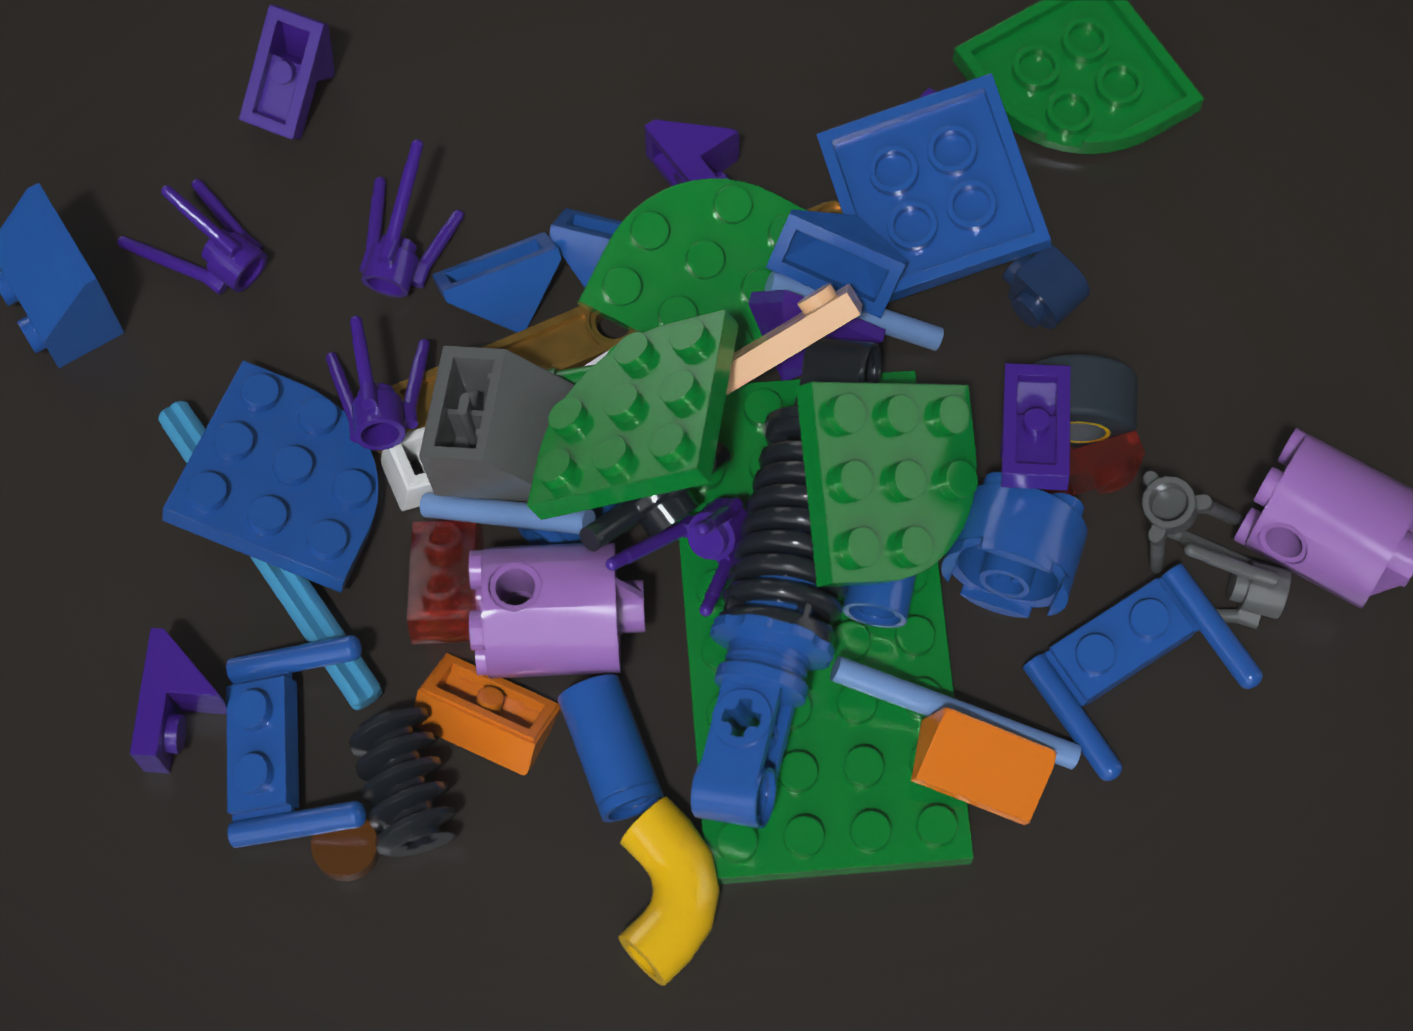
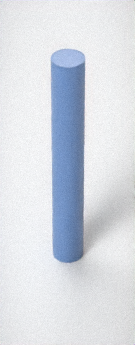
[764,271,944,351]
[420,492,596,535]

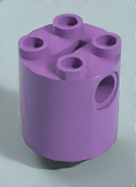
[1233,428,1413,609]
[469,542,645,678]

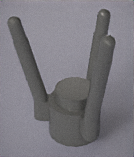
[1142,471,1245,573]
[1167,530,1291,629]

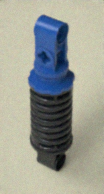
[691,337,881,829]

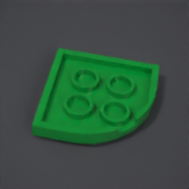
[952,0,1204,154]
[577,178,807,353]
[527,309,738,520]
[796,382,978,587]

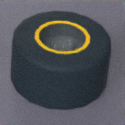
[1035,354,1138,449]

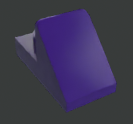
[239,4,335,140]
[645,119,739,186]
[1000,363,1071,490]
[130,628,227,774]

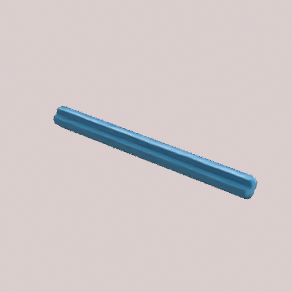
[158,401,382,710]

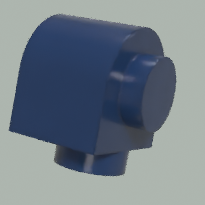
[1002,243,1090,329]

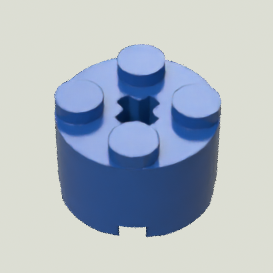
[941,472,1088,618]

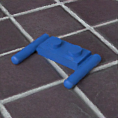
[1022,563,1263,781]
[226,635,367,848]

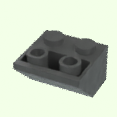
[419,346,574,502]

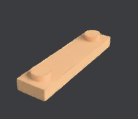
[726,283,863,395]

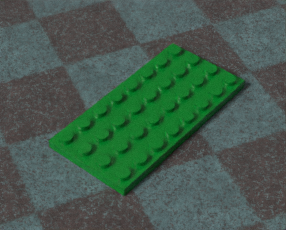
[677,370,974,884]

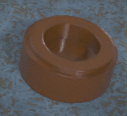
[311,819,380,882]

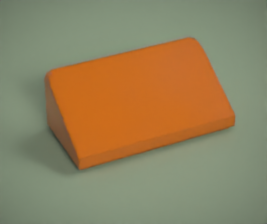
[414,653,561,775]
[911,708,1057,825]

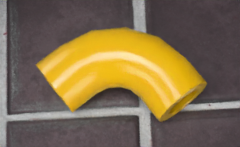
[618,796,720,986]

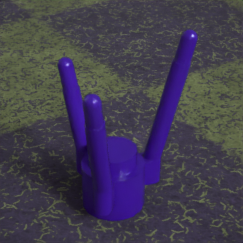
[359,139,464,297]
[117,179,267,295]
[326,316,430,450]
[605,497,747,617]

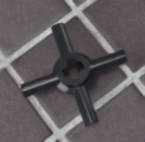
[580,442,731,552]

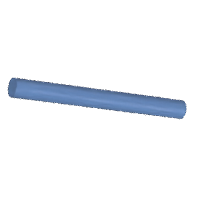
[830,656,1081,770]

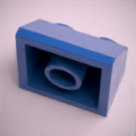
[0,183,124,368]

